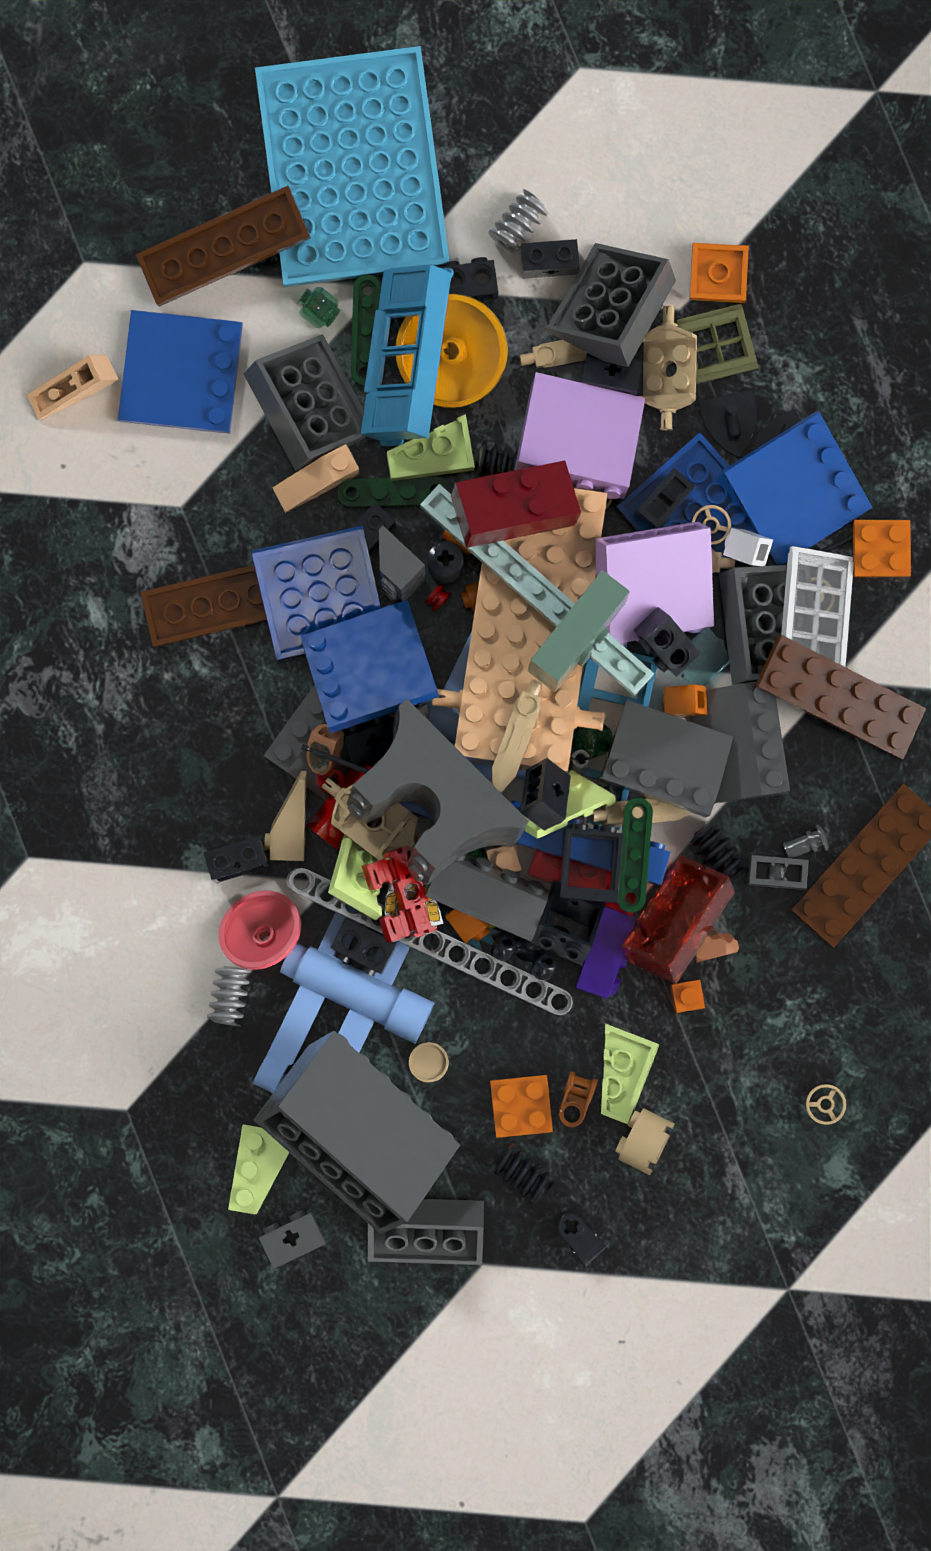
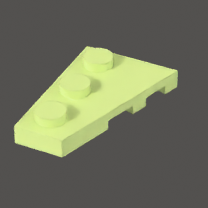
[387,414,475,482]
[523,770,616,839]
[328,834,382,920]
[601,1024,659,1124]
[228,1125,289,1214]

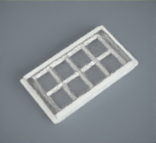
[781,546,854,667]

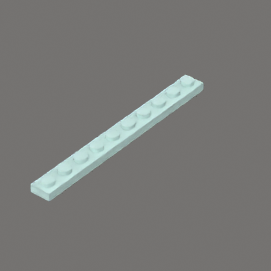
[420,484,654,696]

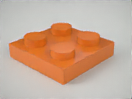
[689,243,749,303]
[853,520,911,577]
[490,1075,553,1138]

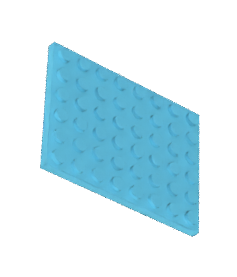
[255,46,450,287]

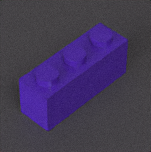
[575,907,639,999]

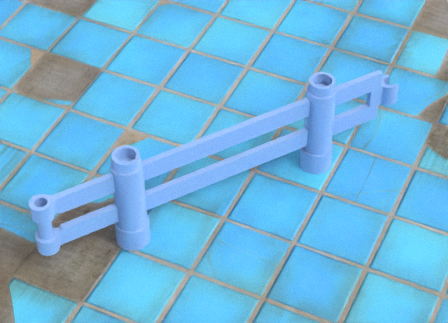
[253,631,526,1093]

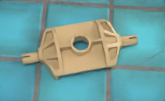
[639,305,697,431]
[321,778,419,861]

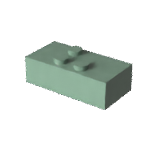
[528,570,630,692]

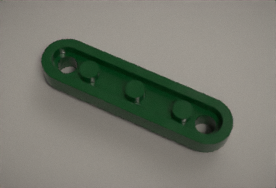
[351,274,381,387]
[337,476,450,509]
[617,798,653,913]

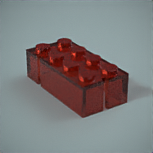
[621,855,735,984]

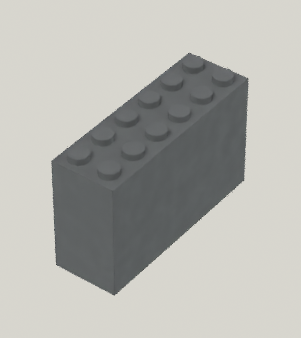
[254,1031,460,1234]

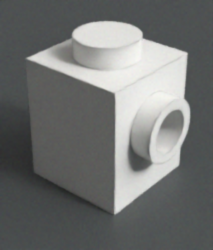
[723,528,773,566]

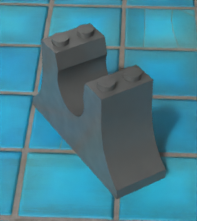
[346,699,529,885]

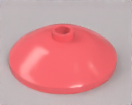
[219,890,301,970]

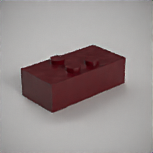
[451,460,581,548]

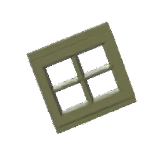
[676,304,758,384]

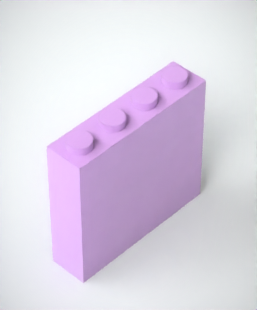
[514,372,645,499]
[594,522,714,646]

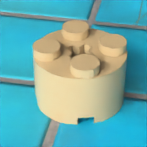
[615,1108,675,1175]

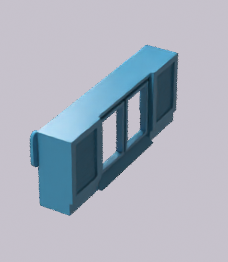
[361,264,454,447]

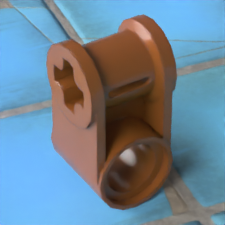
[558,1071,598,1128]

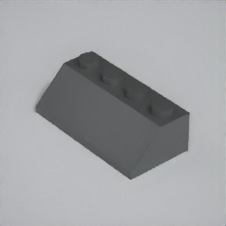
[379,526,426,604]
[425,854,549,941]
[368,1199,484,1265]

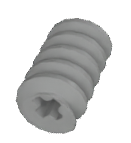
[488,189,548,251]
[207,966,251,1027]

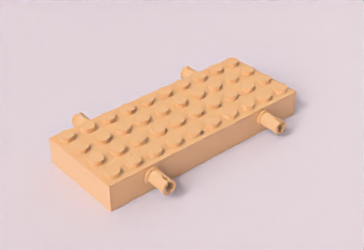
[432,488,607,773]

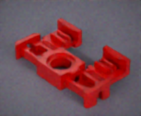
[361,846,437,942]

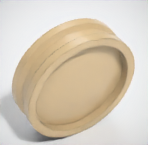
[409,1042,449,1082]

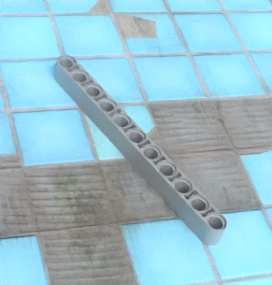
[286,868,573,1015]

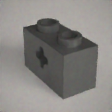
[746,855,809,890]
[259,1209,327,1269]

